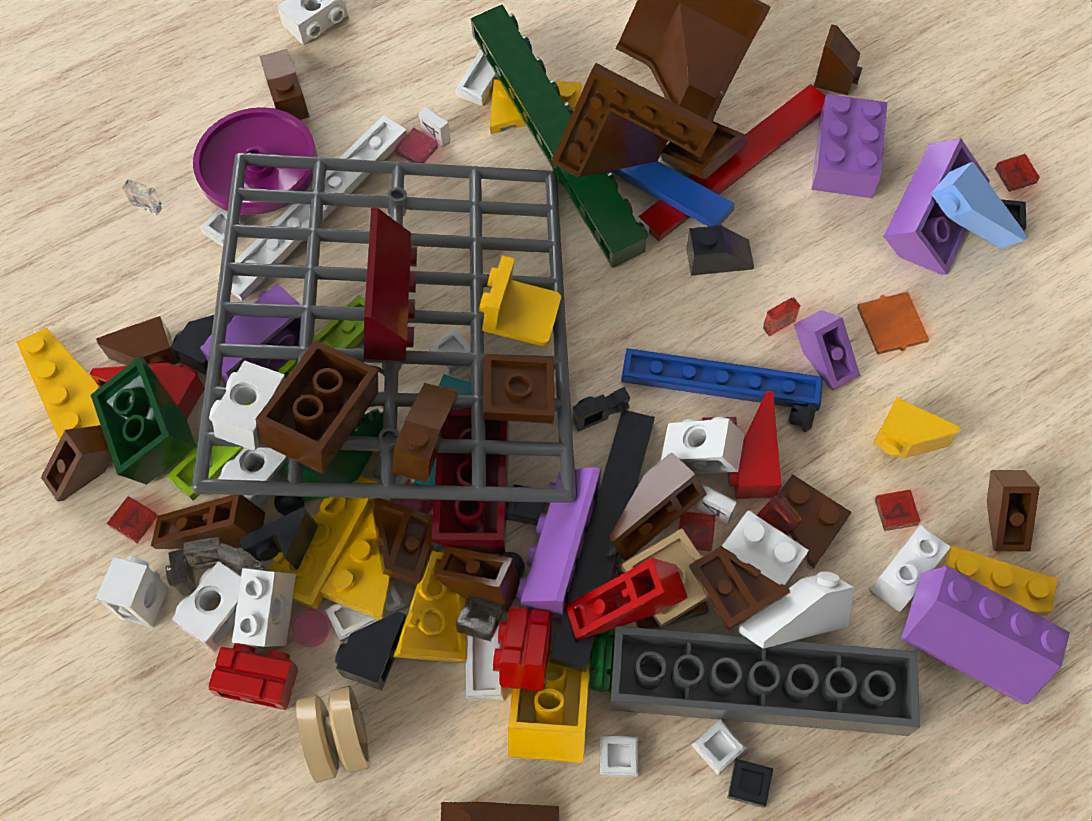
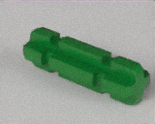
[589,628,615,692]

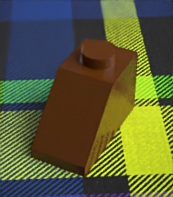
[814,24,863,95]
[96,316,179,366]
[41,425,112,502]
[986,470,1040,551]
[434,546,520,613]

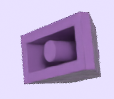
[794,310,860,390]

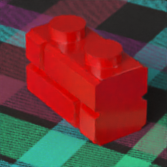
[493,607,552,691]
[208,643,298,710]

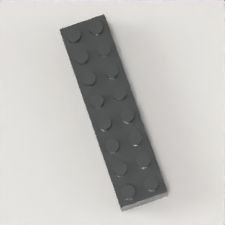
[610,626,920,736]

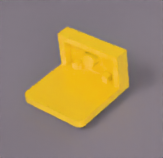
[479,255,561,347]

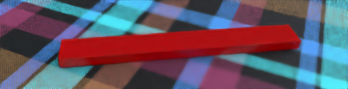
[638,84,826,241]

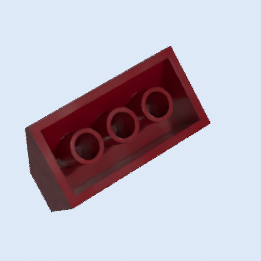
[364,207,417,361]
[432,409,510,554]

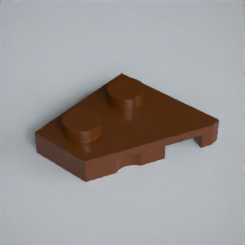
[772,474,852,568]
[372,498,433,585]
[689,546,790,630]

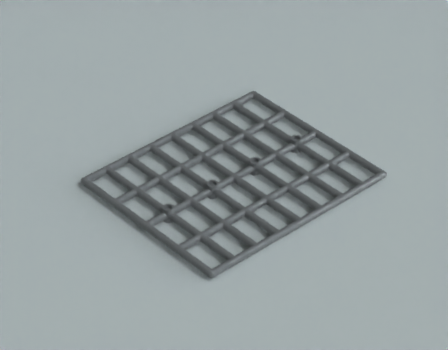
[192,153,576,503]

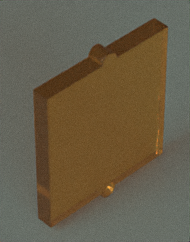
[857,292,929,355]

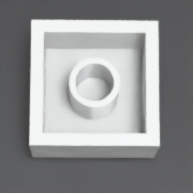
[722,510,809,586]

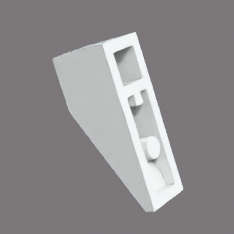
[739,572,854,649]

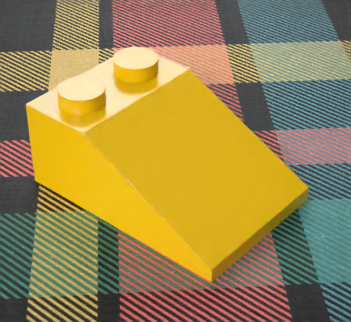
[508,644,590,763]

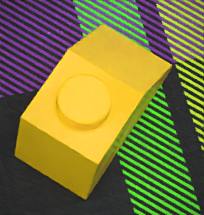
[873,397,961,458]

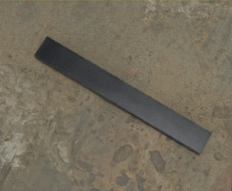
[550,409,655,672]

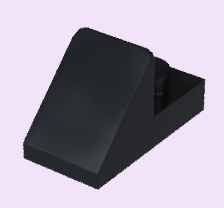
[239,507,318,570]

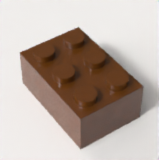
[255,340,378,474]

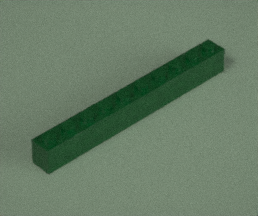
[470,4,648,268]

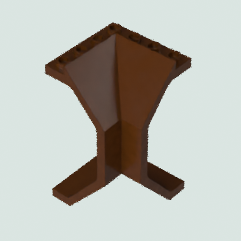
[551,0,771,177]

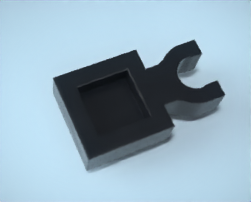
[573,387,630,432]

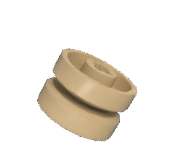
[296,685,370,783]

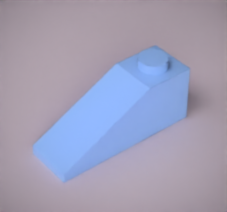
[930,162,1028,249]

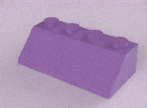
[883,138,990,275]
[516,467,601,622]
[901,566,1070,705]

